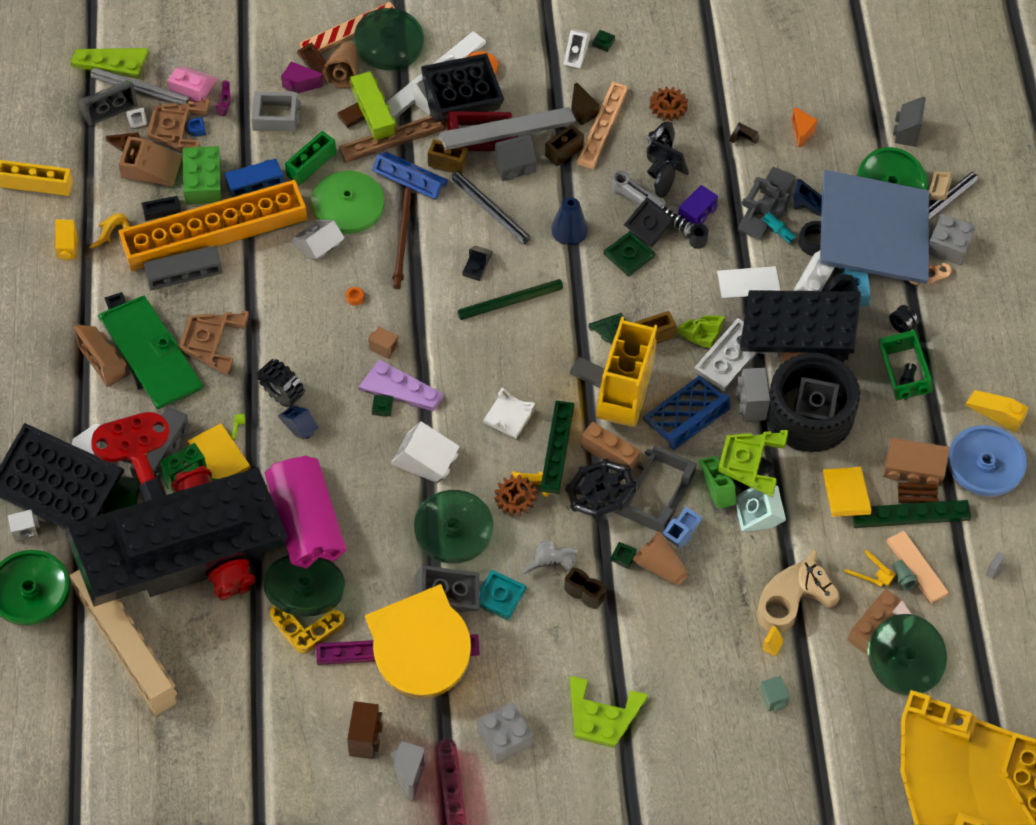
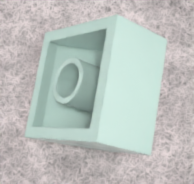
[735,486,786,532]

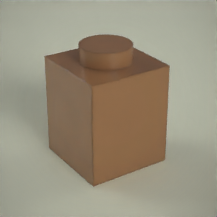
[368,326,399,359]

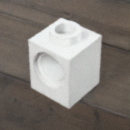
[7,510,40,542]

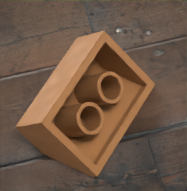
[73,325,127,387]
[883,438,950,486]
[847,588,915,664]

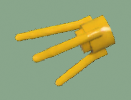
[844,550,896,587]

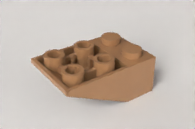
[119,136,183,186]

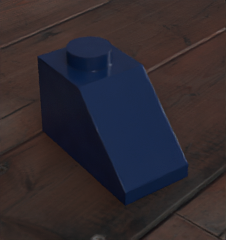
[278,405,318,439]

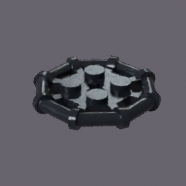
[565,458,637,519]

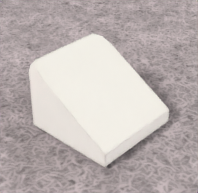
[126,107,148,129]

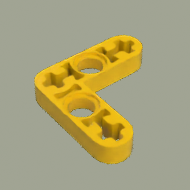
[270,604,345,654]

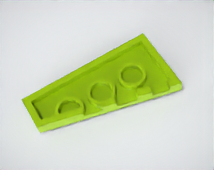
[70,48,149,79]

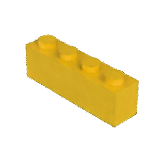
[0,160,74,196]

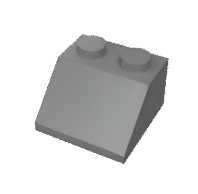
[291,219,345,259]
[392,741,426,802]

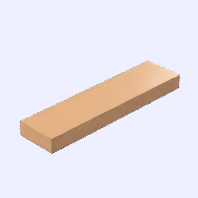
[887,531,949,604]

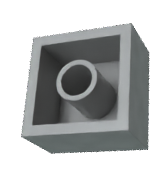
[929,213,976,266]
[736,368,770,421]
[476,702,533,763]

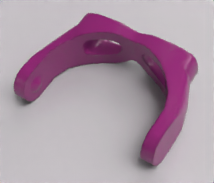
[215,80,231,116]

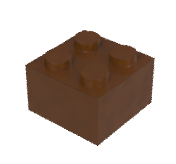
[347,701,383,759]

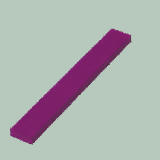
[316,634,480,665]

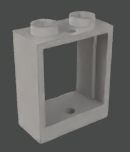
[251,91,301,132]

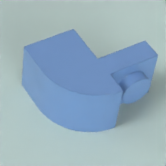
[662,507,702,548]

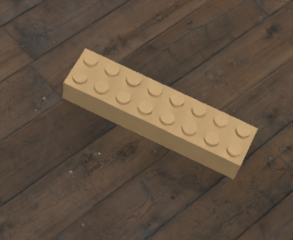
[70,570,177,716]

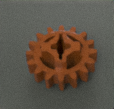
[649,86,688,122]
[494,474,537,517]

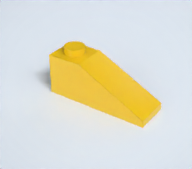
[965,390,1029,433]

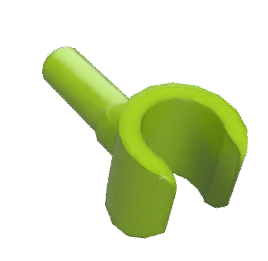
[231,414,245,440]

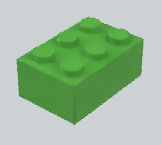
[183,146,222,205]

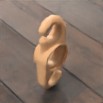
[909,263,952,285]

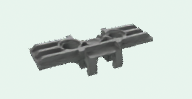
[737,167,796,240]

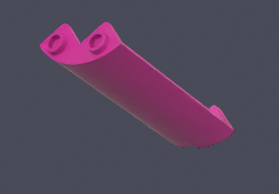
[264,455,347,569]

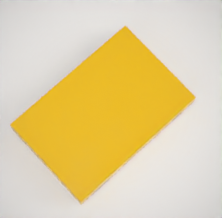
[187,423,250,479]
[822,467,871,517]

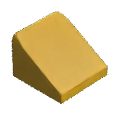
[762,626,784,656]

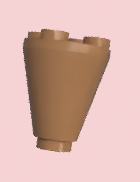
[633,531,689,586]

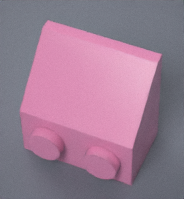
[168,66,217,102]

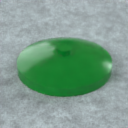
[856,147,927,190]
[0,550,70,625]

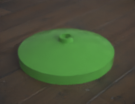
[311,171,384,234]

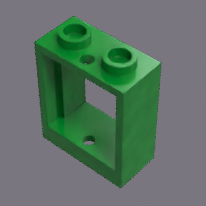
[160,443,207,493]

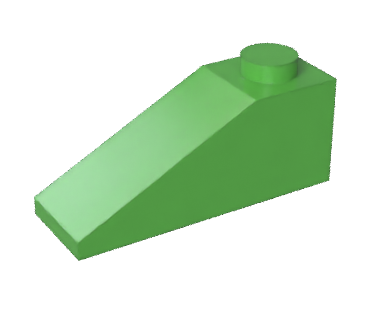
[698,455,736,509]

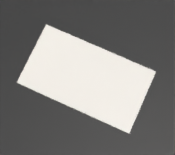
[717,266,781,298]

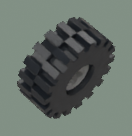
[257,359,305,408]

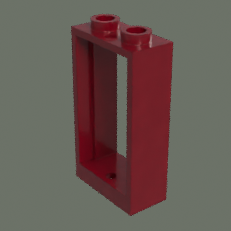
[446,111,518,151]

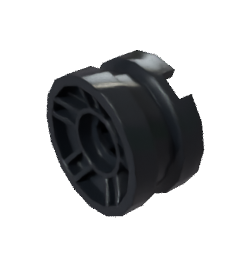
[889,305,919,333]

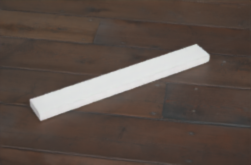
[385,31,486,119]

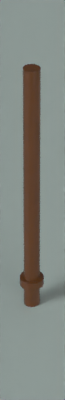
[392,187,412,289]

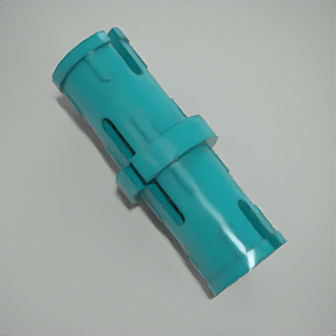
[762,211,797,244]

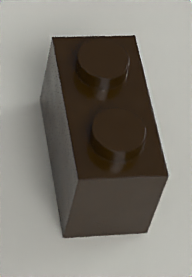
[545,124,584,166]

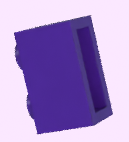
[678,185,718,224]

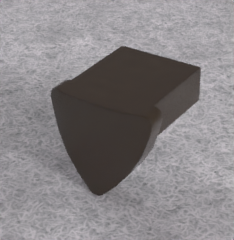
[729,122,759,144]

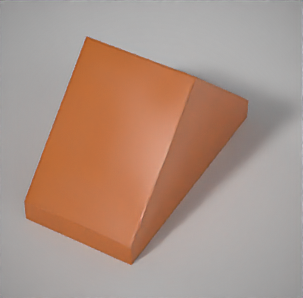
[791,108,818,147]

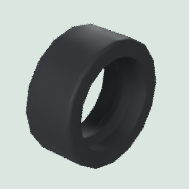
[798,221,821,256]

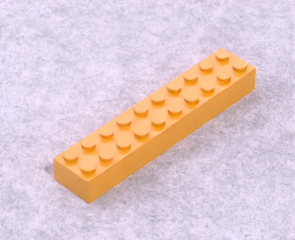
[118,180,307,272]

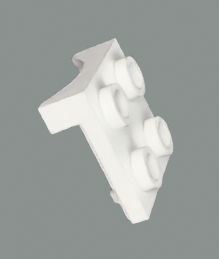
[483,388,535,439]

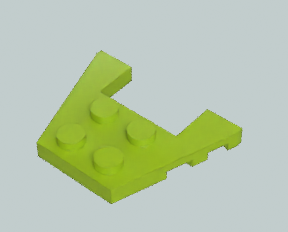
[719,430,788,497]
[569,676,648,748]

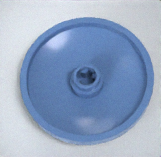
[948,425,1027,496]

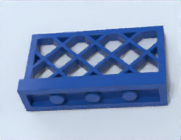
[643,375,731,450]

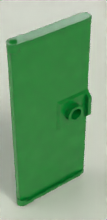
[98,295,204,409]

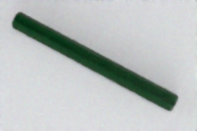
[457,279,563,320]

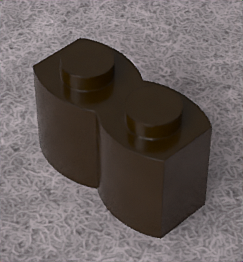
[564,568,606,609]

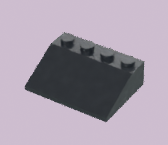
[421,53,504,123]

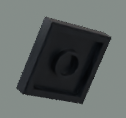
[624,197,675,248]

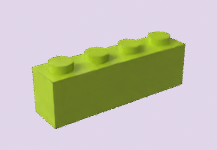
[350,71,397,140]

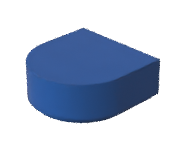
[186,117,206,136]

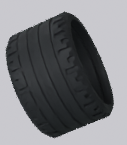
[767,353,860,452]

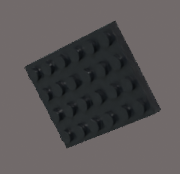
[740,290,861,354]
[0,423,125,530]

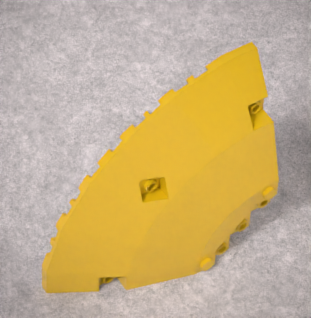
[900,690,1036,825]

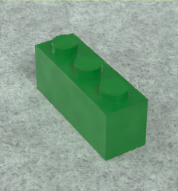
[285,131,336,185]

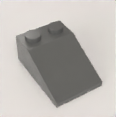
[415,565,480,612]

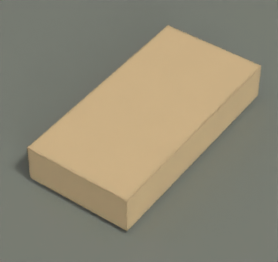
[929,172,953,200]

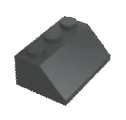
[78,80,138,126]

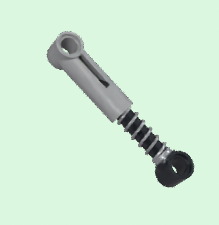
[611,170,709,249]

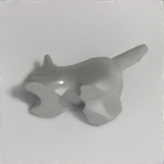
[523,541,578,574]

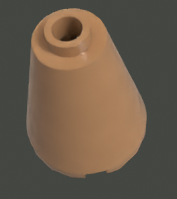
[323,41,358,88]

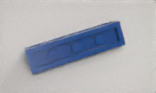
[372,152,448,199]

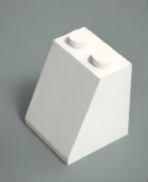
[391,422,460,483]

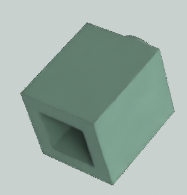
[760,676,790,711]

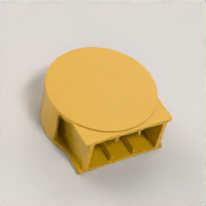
[596,317,657,428]
[364,584,471,699]

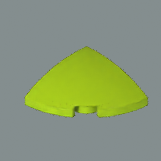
[676,315,725,349]

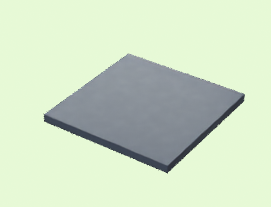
[820,170,929,284]

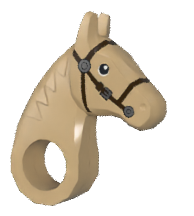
[756,550,840,633]

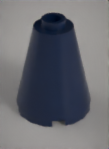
[551,197,588,245]

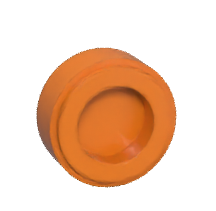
[346,287,364,306]

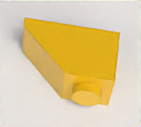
[55,219,79,260]

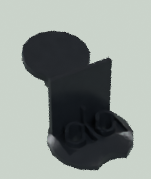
[647,121,689,198]

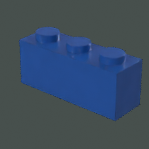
[224,158,284,198]

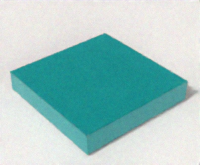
[480,569,527,621]

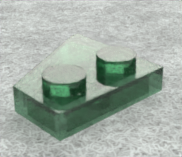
[588,312,626,345]

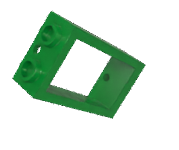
[878,330,933,401]

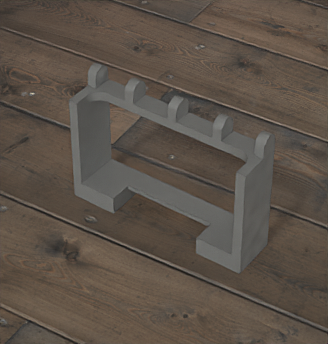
[614,445,697,533]

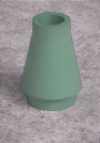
[892,560,917,590]

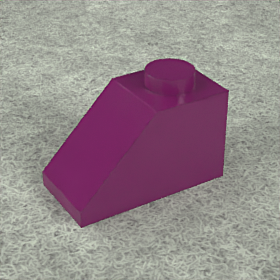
[281,61,323,93]

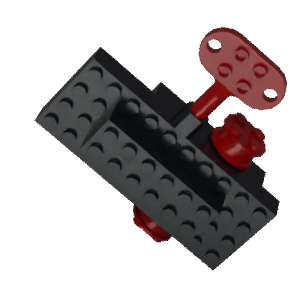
[66,412,288,607]

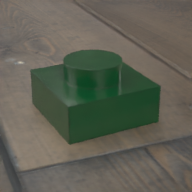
[592,30,615,52]
[372,395,393,417]
[610,542,637,569]

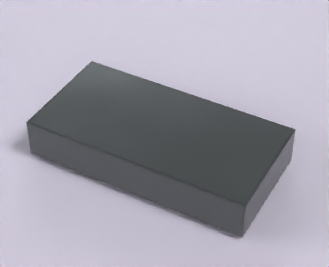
[570,357,605,388]

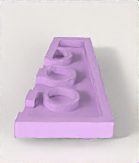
[358,360,443,411]

